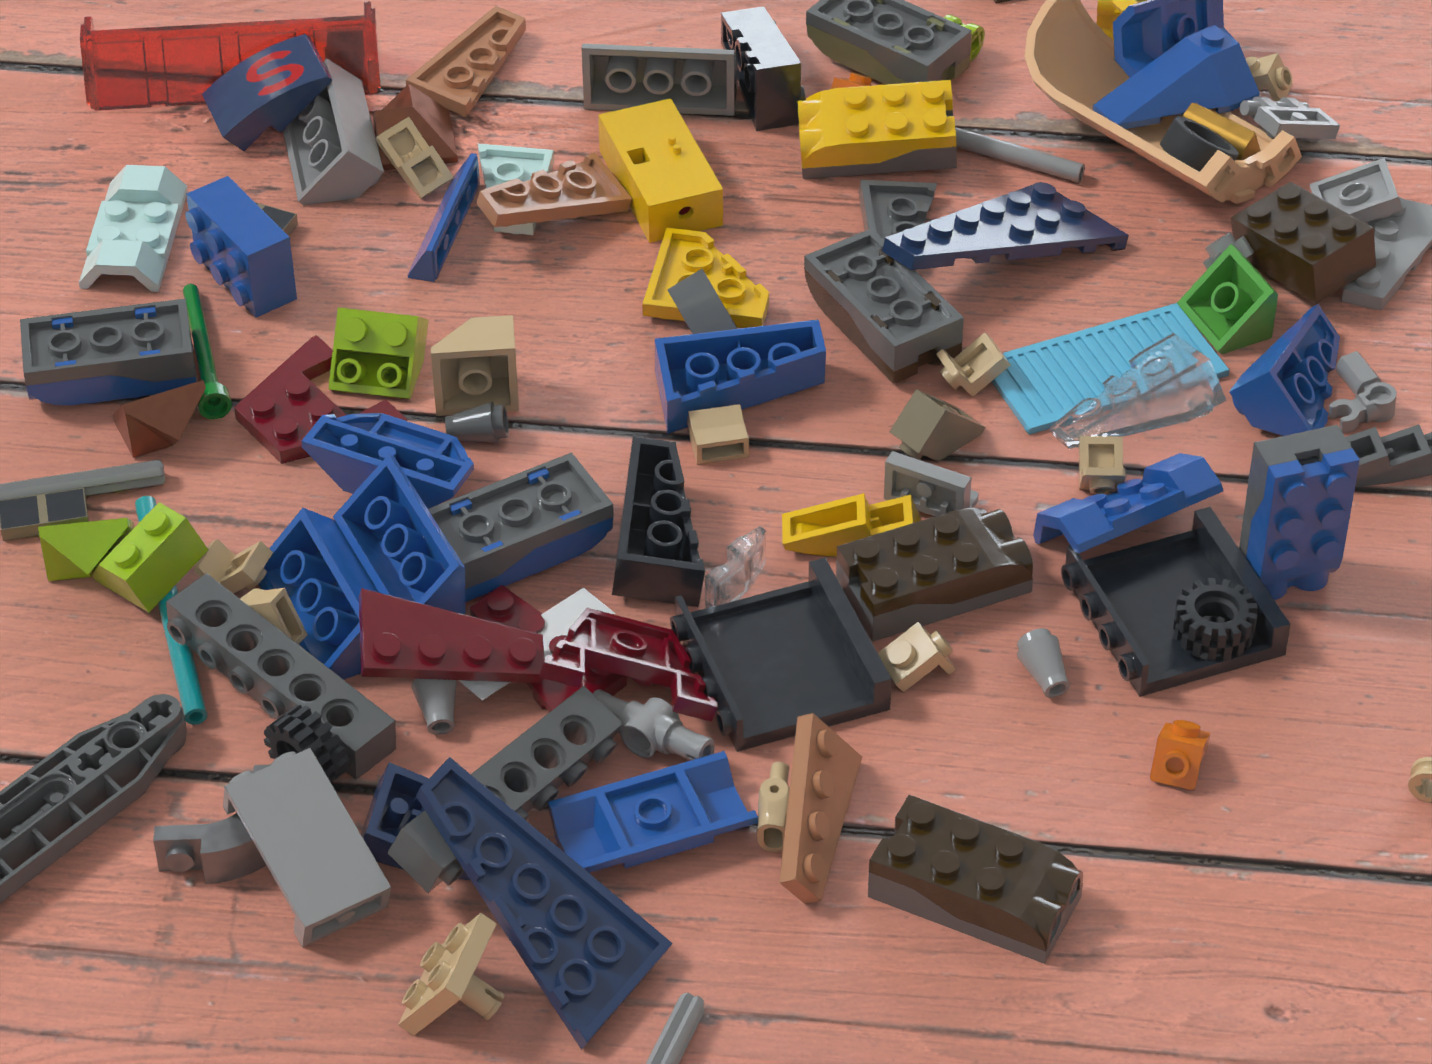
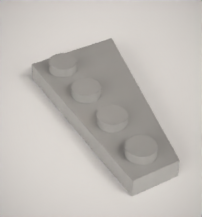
[1341,197,1432,310]

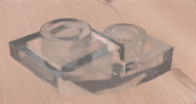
[705,526,766,608]

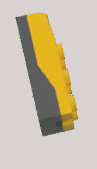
[798,80,957,179]

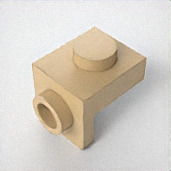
[1246,53,1293,101]
[936,332,1011,397]
[1079,436,1125,495]
[194,539,273,594]
[878,622,956,692]

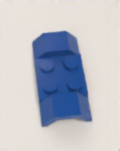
[1113,0,1235,77]
[1033,453,1223,553]
[548,751,758,873]

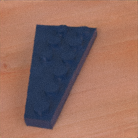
[416,757,673,1050]

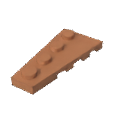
[406,6,526,117]
[476,152,632,227]
[779,713,862,904]

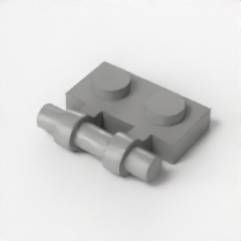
[1240,97,1340,142]

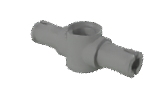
[593,689,715,761]

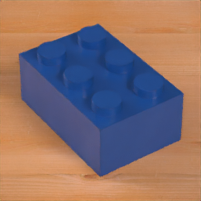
[185,176,297,318]

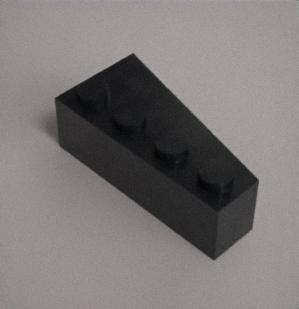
[721,6,806,131]
[612,436,705,607]

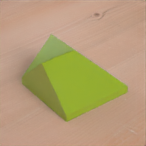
[38,518,134,581]

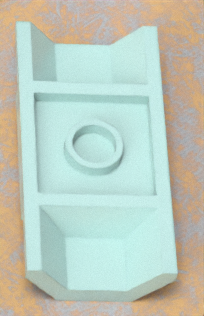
[79,165,188,292]

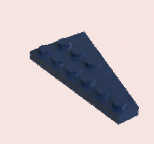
[882,182,1129,270]

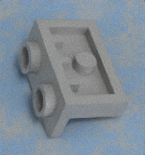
[884,451,979,516]

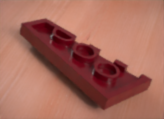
[470,585,627,712]
[359,588,544,683]

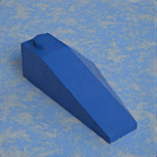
[1093,25,1260,129]
[1229,304,1340,436]

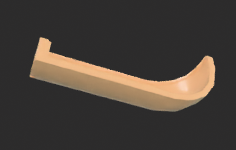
[1024,0,1302,204]

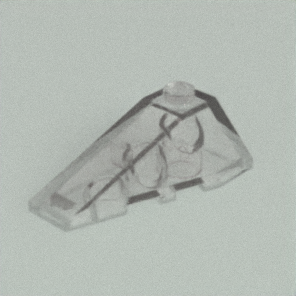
[1049,333,1226,449]

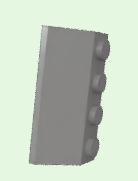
[581,44,738,116]
[283,59,384,205]

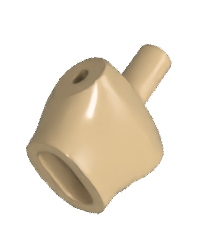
[757,762,790,852]

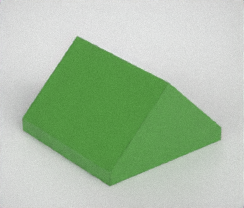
[1177,244,1278,354]

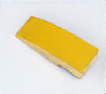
[782,493,921,557]

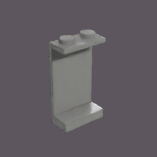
[223,748,391,947]

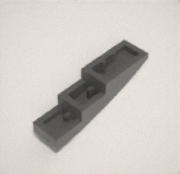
[1346,424,1432,487]

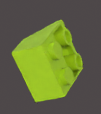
[328,307,429,399]

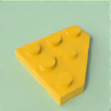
[642,227,769,328]

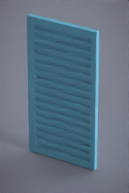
[991,303,1229,435]

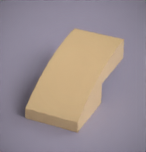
[376,117,454,199]

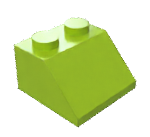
[92,502,209,613]

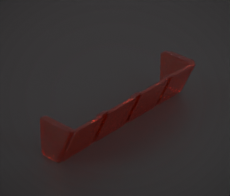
[80,1,381,111]

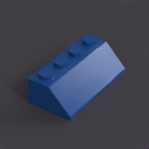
[333,454,465,614]
[258,508,379,680]

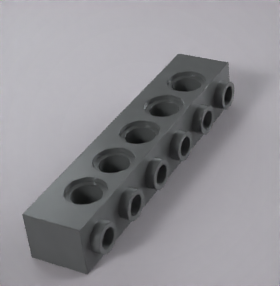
[166,573,396,780]
[388,686,623,893]

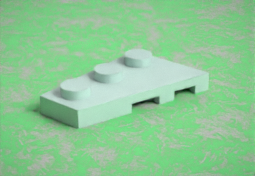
[478,143,554,235]

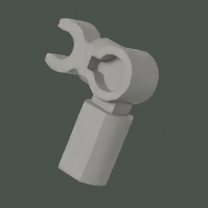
[1329,351,1397,433]

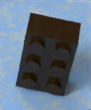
[1231,182,1376,304]

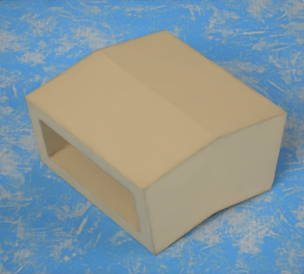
[687,404,749,464]
[240,588,308,645]

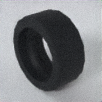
[1160,116,1239,172]

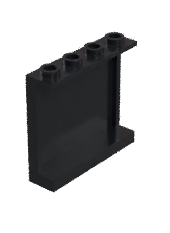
[1061,507,1291,697]
[670,558,892,752]

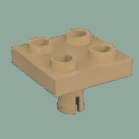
[398,913,505,1036]

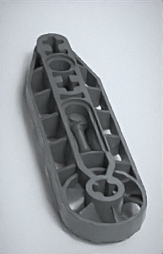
[0,694,187,903]

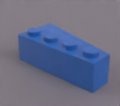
[655,319,826,434]

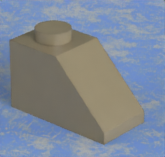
[889,389,986,461]

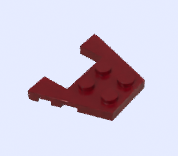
[234,335,407,464]
[539,608,717,722]

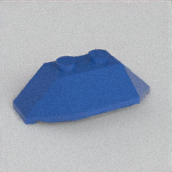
[301,413,474,509]

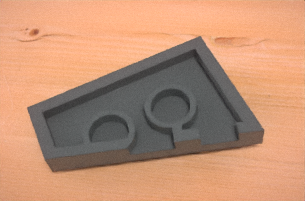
[858,180,937,240]

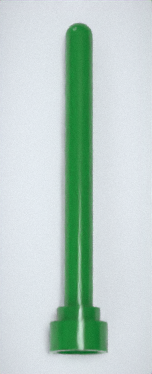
[183,284,232,419]

